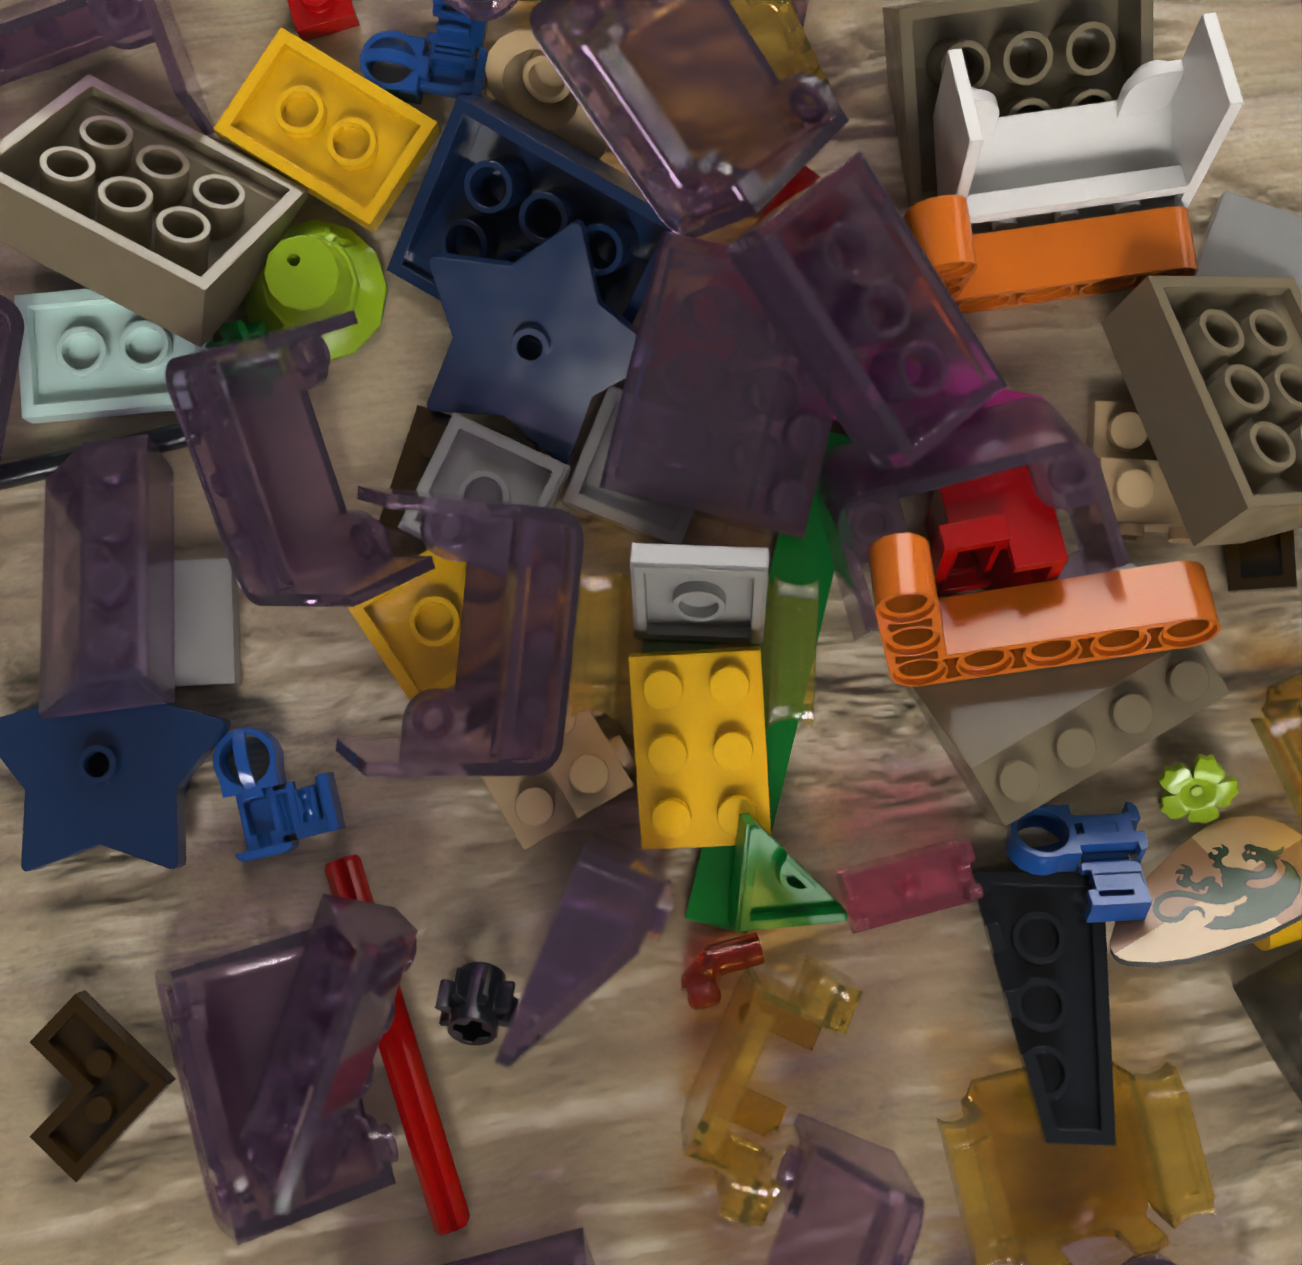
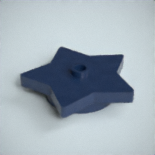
[427,219,661,465]
[0,636,231,872]

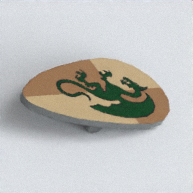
[1110,816,1302,968]

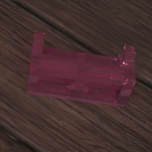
[835,838,983,934]

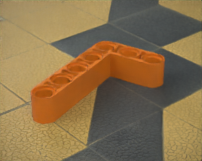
[885,195,1198,321]
[868,533,1221,687]

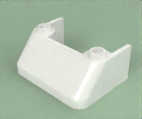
[933,12,1244,235]

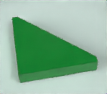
[728,813,848,932]

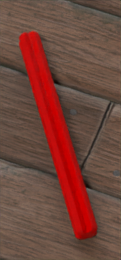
[324,854,470,1235]

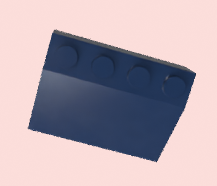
[386,94,699,352]

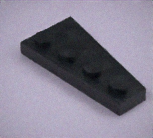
[969,871,1116,1146]

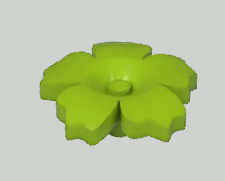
[1158,754,1239,824]

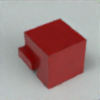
[925,463,1069,596]

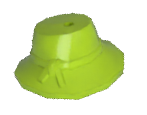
[243,219,388,365]

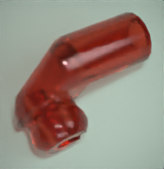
[681,932,765,1010]

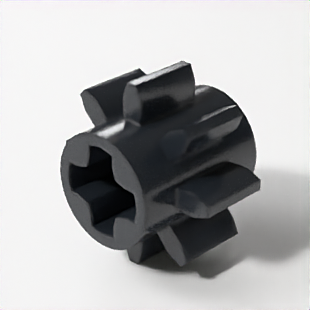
[435,962,519,1046]

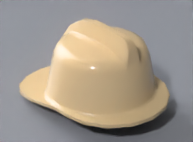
[485,29,611,159]

